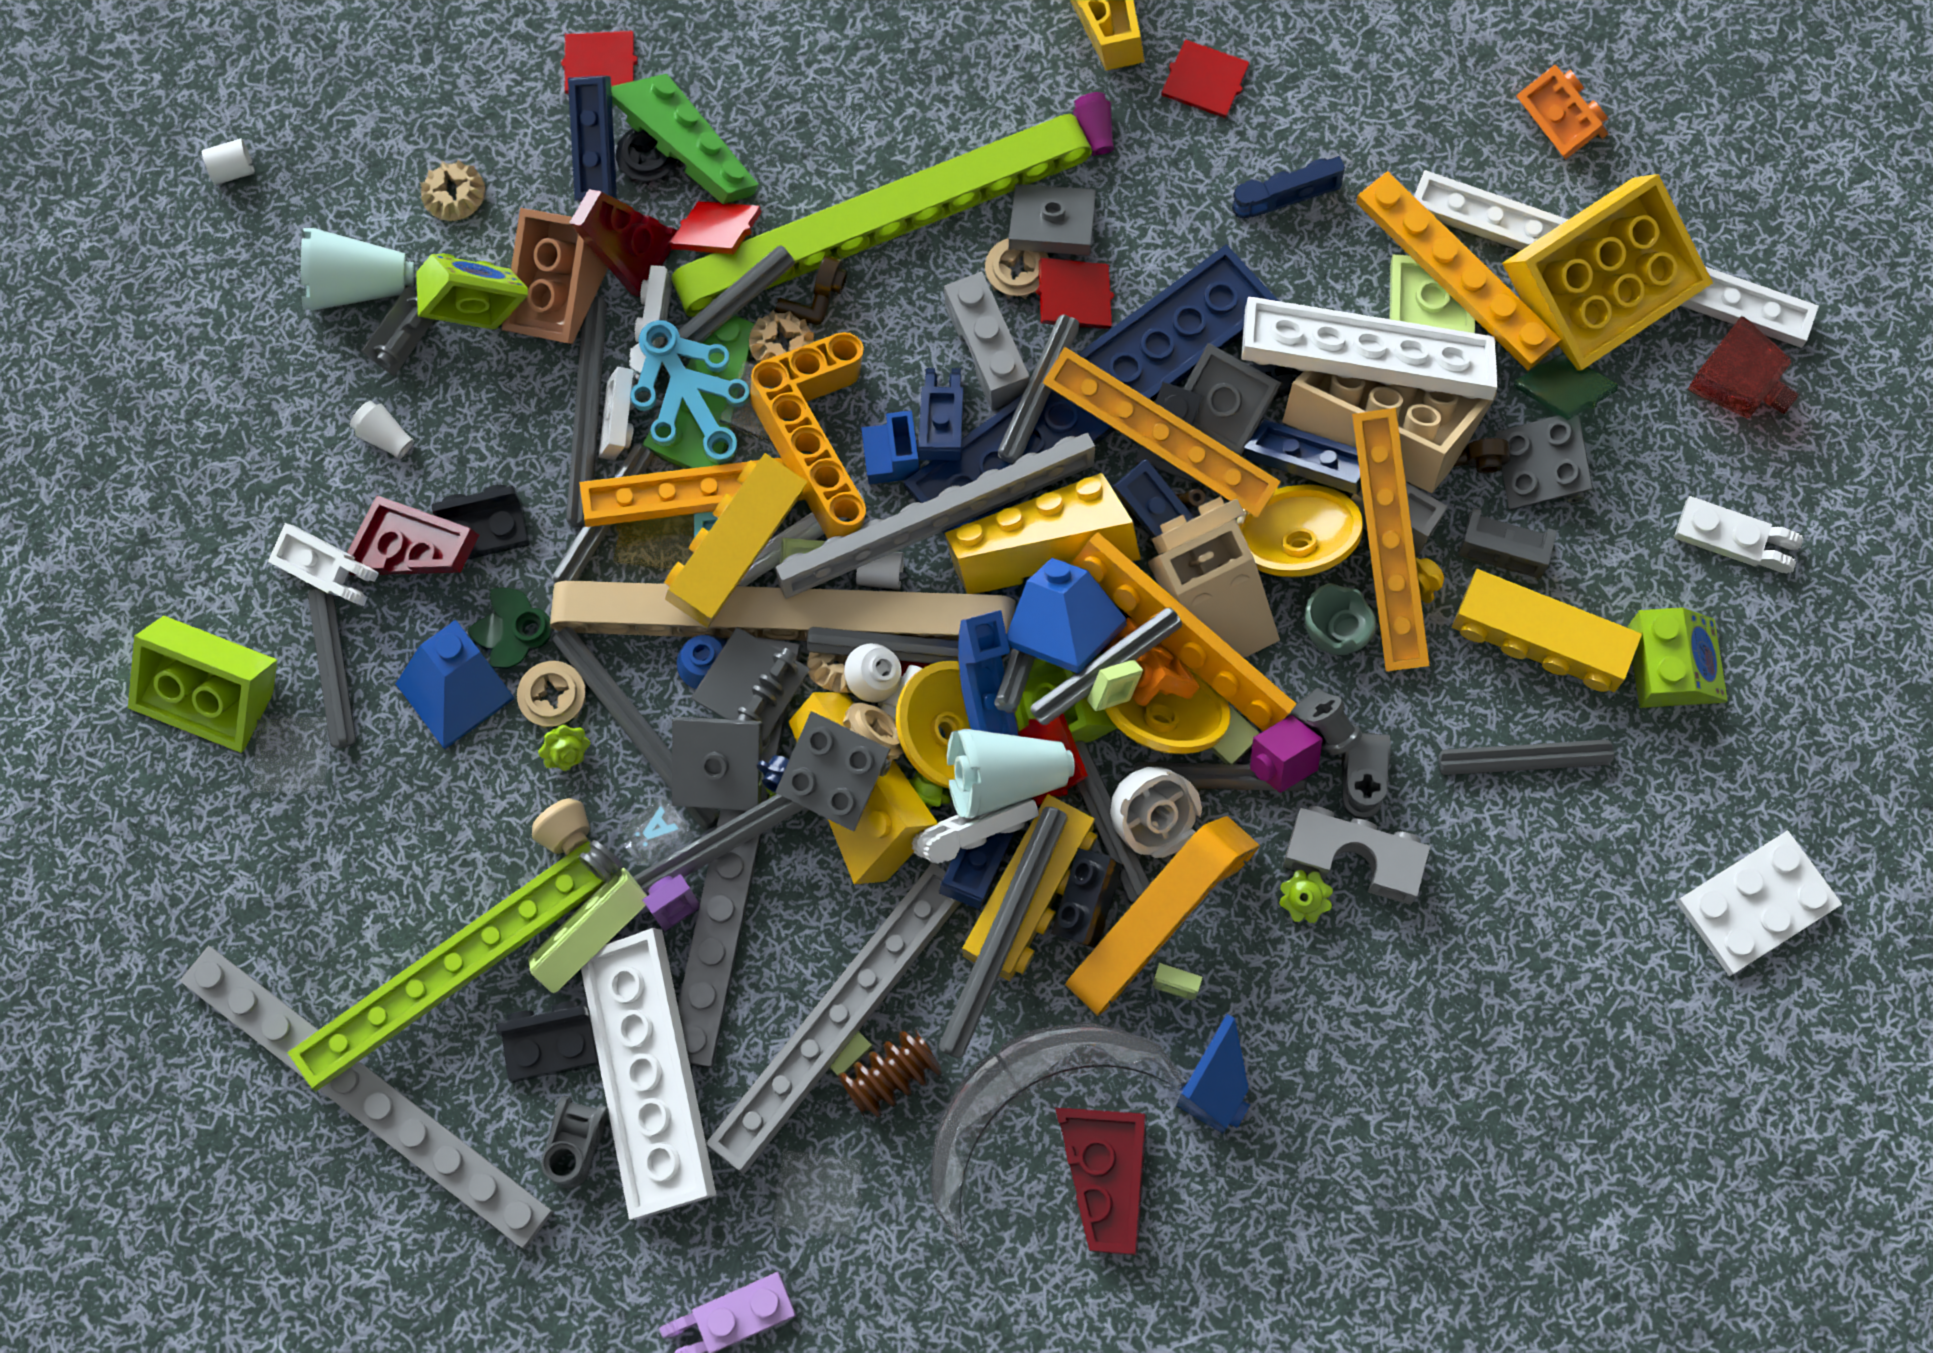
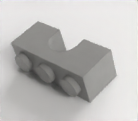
[944,272,1030,411]
[1282,806,1430,905]

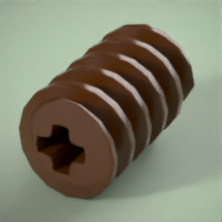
[838,1029,942,1118]

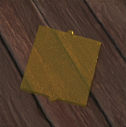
[613,514,694,570]

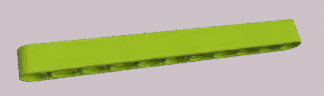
[671,114,1092,317]

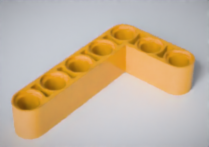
[749,332,866,539]
[1065,816,1260,1016]

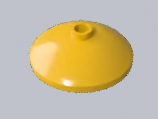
[1236,485,1363,578]
[896,661,971,789]
[1105,666,1231,754]

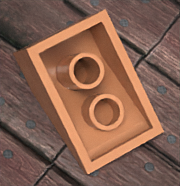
[502,208,608,344]

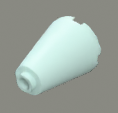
[301,228,414,310]
[947,729,1075,818]

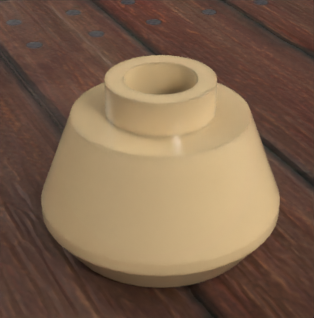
[532,798,590,855]

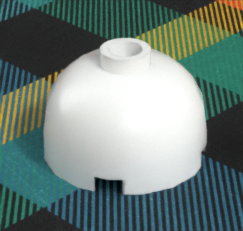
[1110,767,1202,858]

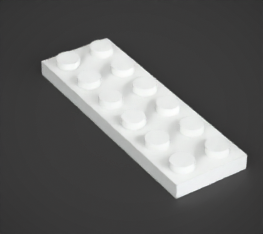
[1241,296,1497,400]
[581,928,717,1220]

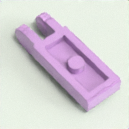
[659,1272,796,1353]

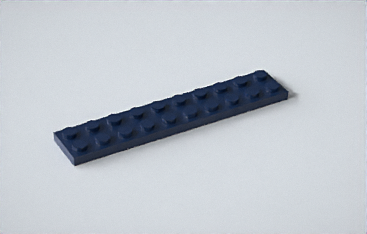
[904,244,1279,535]

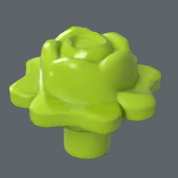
[538,725,591,771]
[908,772,951,811]
[1279,870,1333,923]

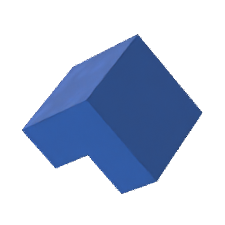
[861,410,919,484]

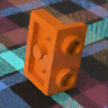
[1516,64,1609,160]
[1103,617,1200,706]

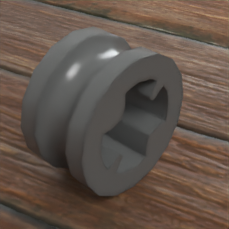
[578,840,623,883]

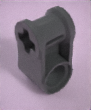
[1284,688,1362,755]
[1341,733,1391,819]
[541,1095,609,1189]

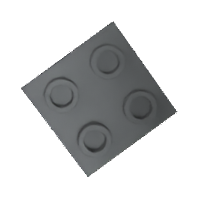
[1495,410,1593,510]
[691,627,810,741]
[775,711,891,831]

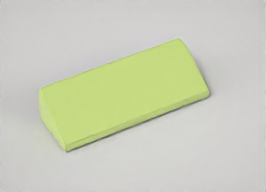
[528,867,647,993]

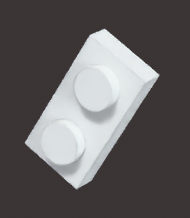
[599,366,637,460]

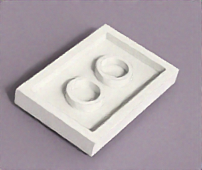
[1676,830,1842,977]

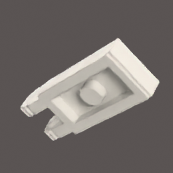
[629,265,672,382]
[1674,496,1803,574]
[268,523,379,606]
[911,799,1039,864]

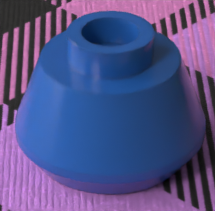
[676,634,727,689]

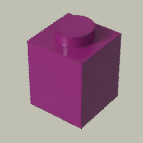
[1250,715,1323,793]

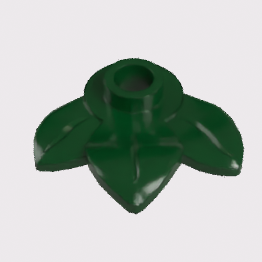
[467,587,553,668]

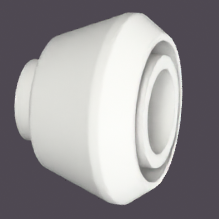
[844,643,901,703]

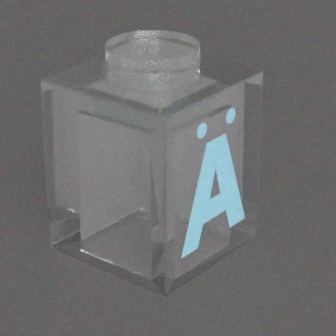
[622,795,696,867]

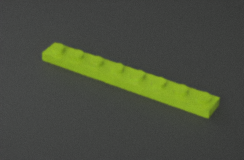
[287,841,614,1092]

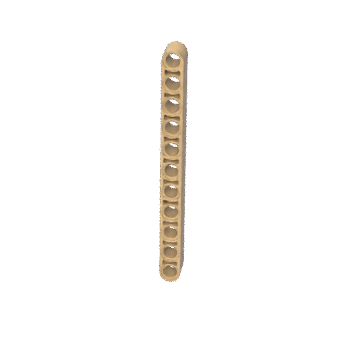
[550,581,1016,641]

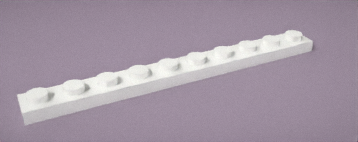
[1414,170,1818,348]

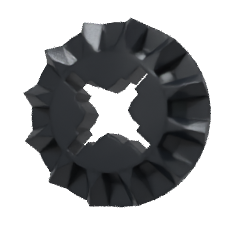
[615,128,678,185]

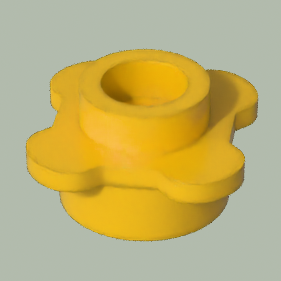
[1416,558,1444,603]

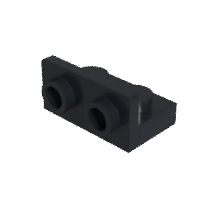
[431,485,530,560]
[1051,848,1124,949]
[496,1001,599,1083]

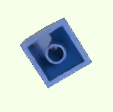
[1006,558,1127,674]
[395,620,515,749]
[1176,1014,1250,1134]

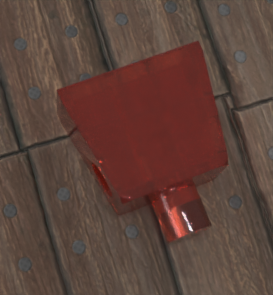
[1687,316,1800,419]

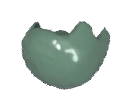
[1304,583,1376,655]

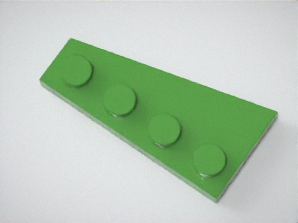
[611,73,758,204]
[642,315,755,469]

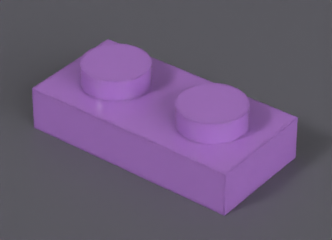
[642,874,700,932]

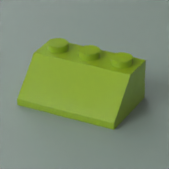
[128,616,278,753]

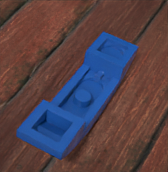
[958,610,1018,736]

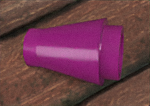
[1073,92,1114,156]

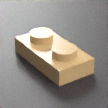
[1152,497,1244,554]

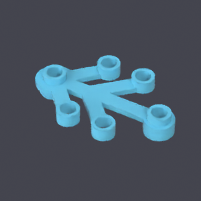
[630,320,750,464]

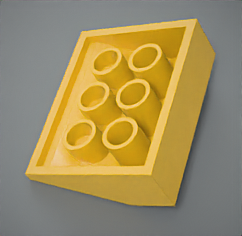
[1502,174,1713,370]

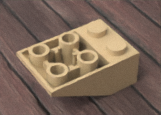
[1148,519,1280,658]

